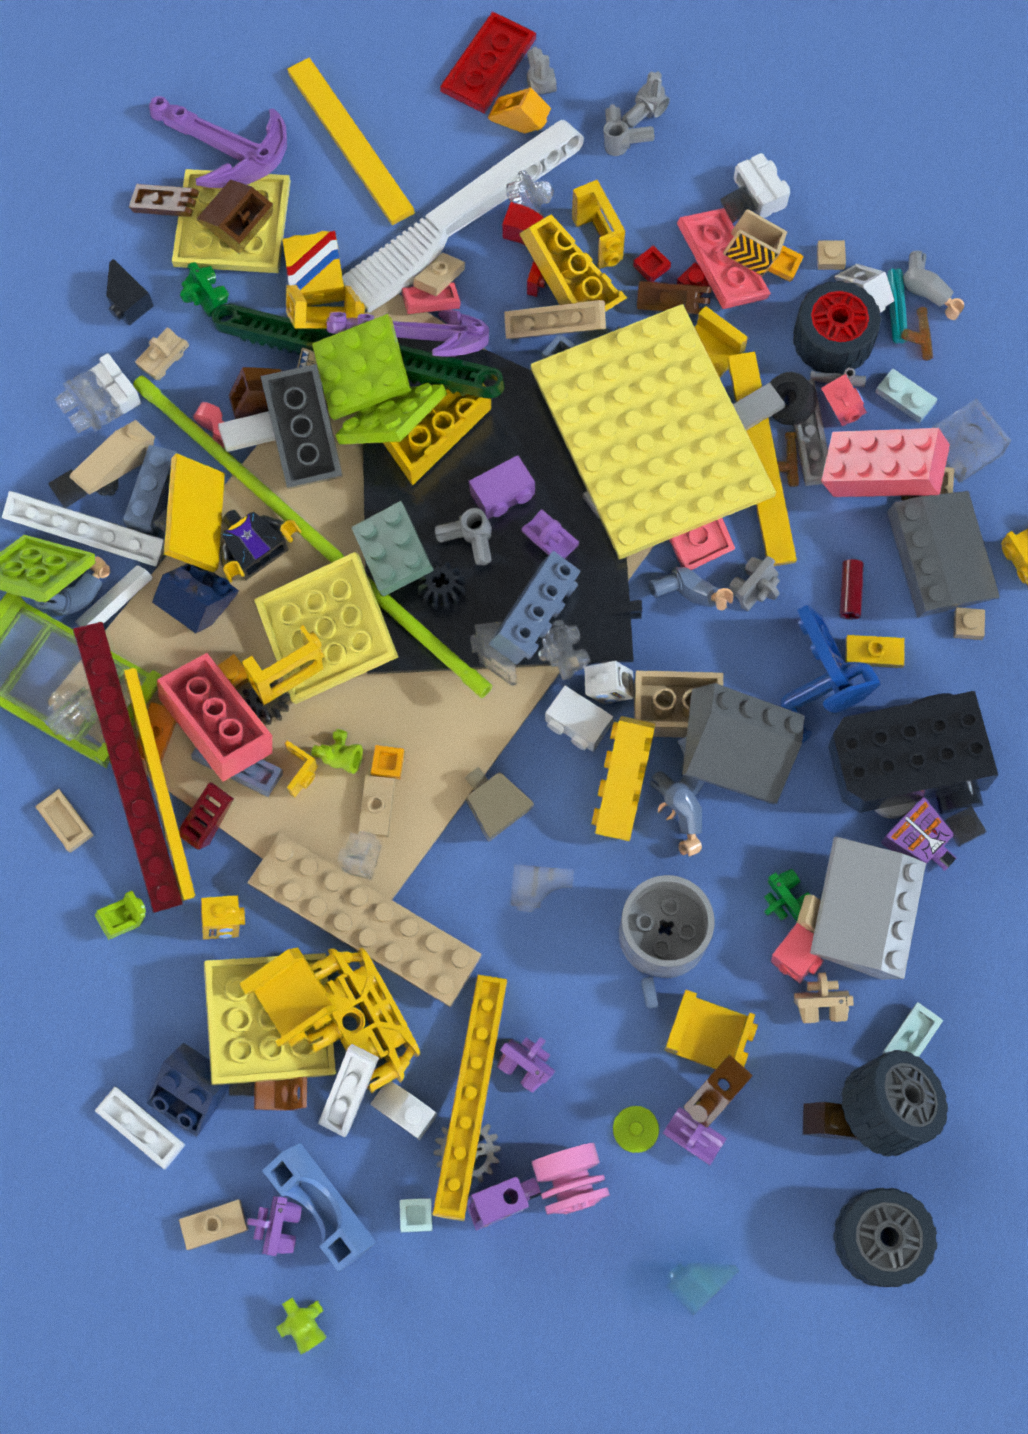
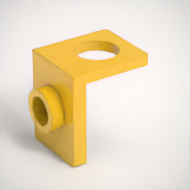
[284,740,318,798]

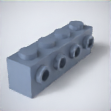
[489,551,581,665]

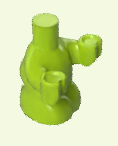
[311,729,363,774]
[276,1297,327,1355]

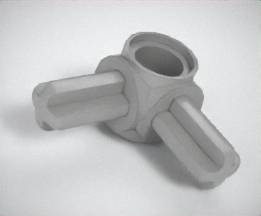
[527,47,557,95]
[622,71,670,128]
[603,104,655,156]
[435,508,492,565]

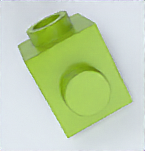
[94,891,146,940]

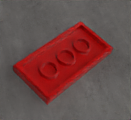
[440,11,536,114]

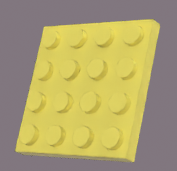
[172,169,291,273]
[254,552,398,704]
[204,953,336,1085]

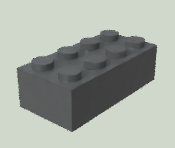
[261,364,343,489]

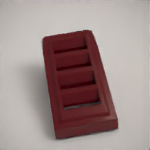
[179,782,234,850]

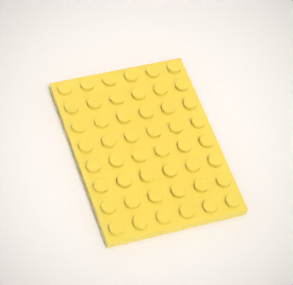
[531,304,776,560]

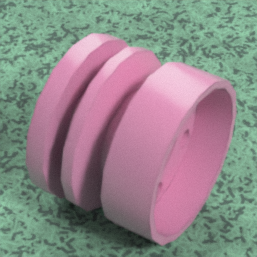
[531,1143,610,1215]

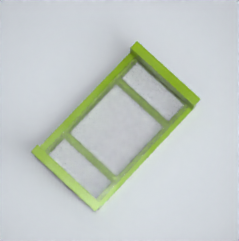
[0,592,163,769]

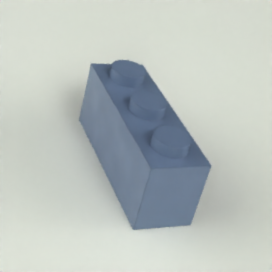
[123,445,176,537]

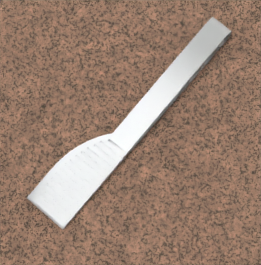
[342,120,584,313]

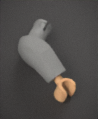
[903,250,964,320]

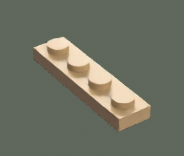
[504,300,606,339]

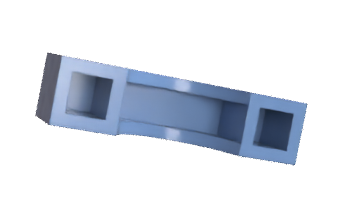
[262,1143,376,1272]

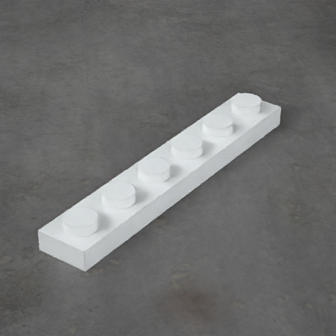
[2,491,165,567]

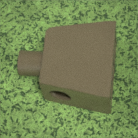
[465,767,534,842]

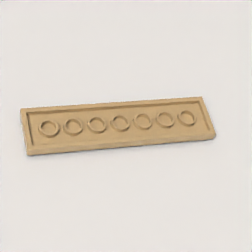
[248,833,482,1007]

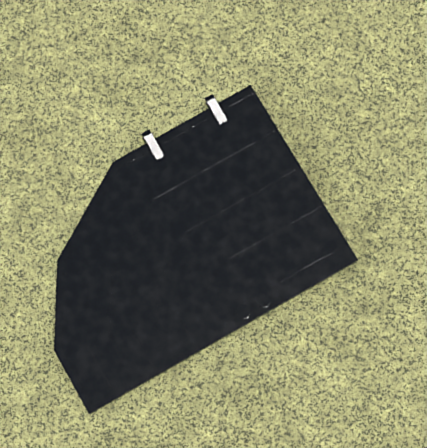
[363,338,642,674]

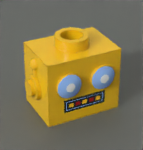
[201,895,245,940]

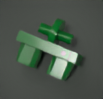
[180,262,229,317]
[764,869,811,923]

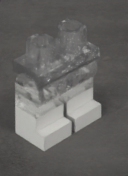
[54,353,141,433]

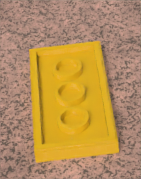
[164,453,225,572]

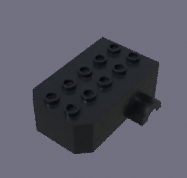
[828,691,998,814]

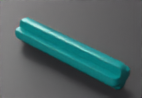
[887,268,908,344]

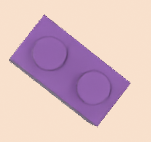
[469,455,535,519]

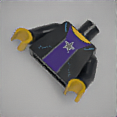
[220,510,302,583]

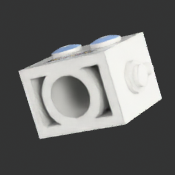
[584,661,634,704]

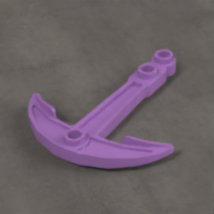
[149,96,287,188]
[327,310,489,357]

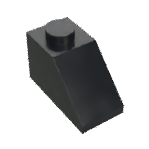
[106,259,154,326]

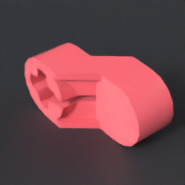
[193,402,225,449]

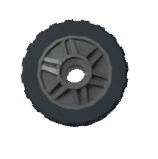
[841,1050,948,1157]
[833,1187,937,1287]

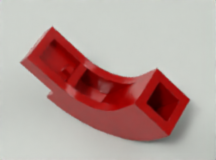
[502,202,547,297]

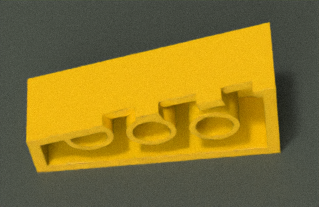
[519,214,627,312]
[383,384,491,486]
[591,716,656,841]

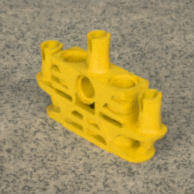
[306,948,420,1093]

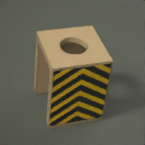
[723,210,787,276]

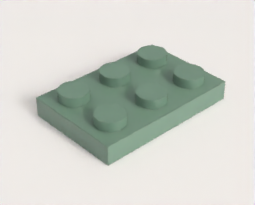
[351,501,434,597]

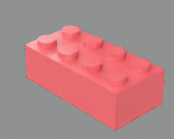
[821,428,950,497]
[157,653,272,782]

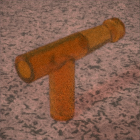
[901,307,933,361]
[777,432,799,487]

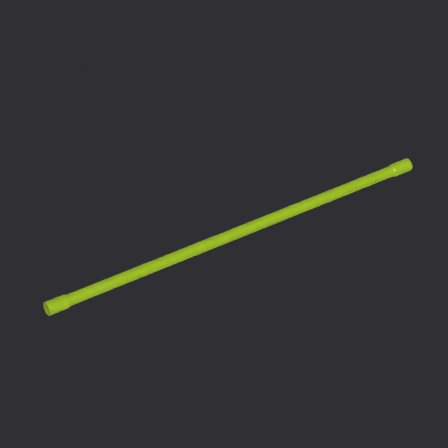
[133,375,493,698]

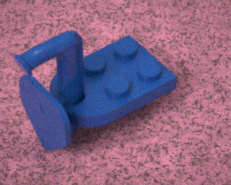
[781,605,881,743]

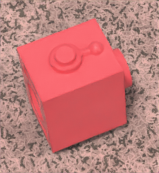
[821,374,867,427]
[771,923,824,984]

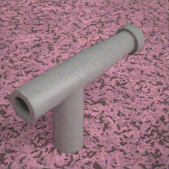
[810,368,866,387]

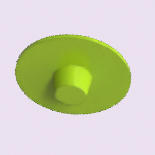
[613,1106,659,1153]

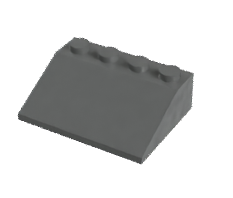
[887,491,1000,618]
[682,683,805,804]

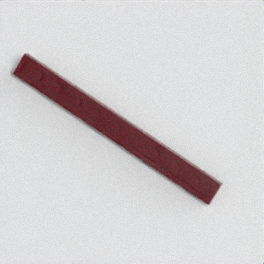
[73,621,183,913]

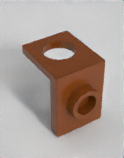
[254,1076,307,1111]

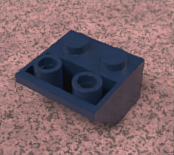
[152,563,239,633]
[147,1043,230,1137]

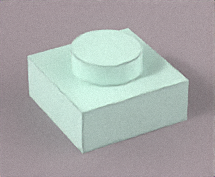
[400,1198,433,1233]

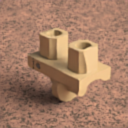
[135,327,189,380]
[794,972,854,1023]

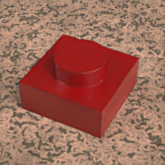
[633,245,671,282]
[677,262,710,297]

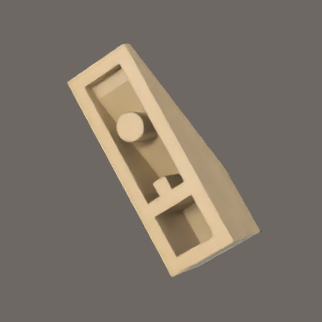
[70,420,155,495]

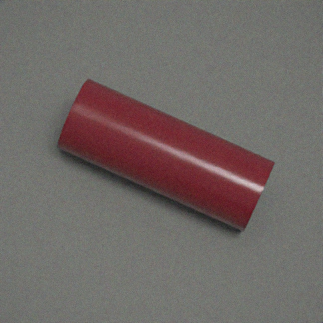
[839,559,864,620]

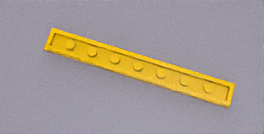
[287,57,415,226]
[727,351,797,566]
[123,668,195,901]
[433,974,507,1221]

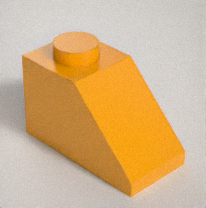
[488,87,551,134]

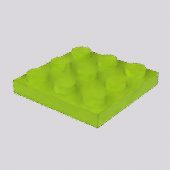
[312,314,411,420]
[335,383,447,445]
[0,535,96,603]

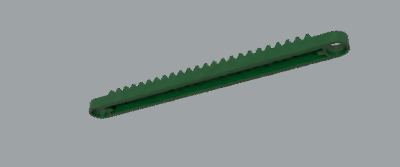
[212,304,505,399]

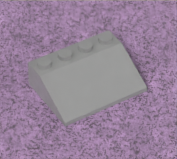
[810,837,926,980]

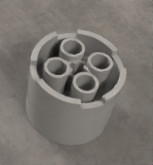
[619,875,715,979]

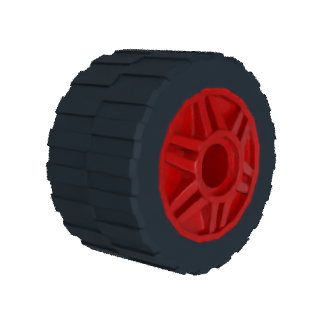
[793,281,881,374]

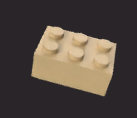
[634,670,723,738]

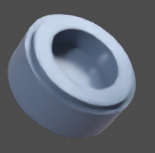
[641,977,658,1009]

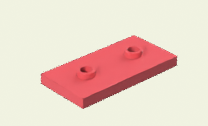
[677,208,771,309]

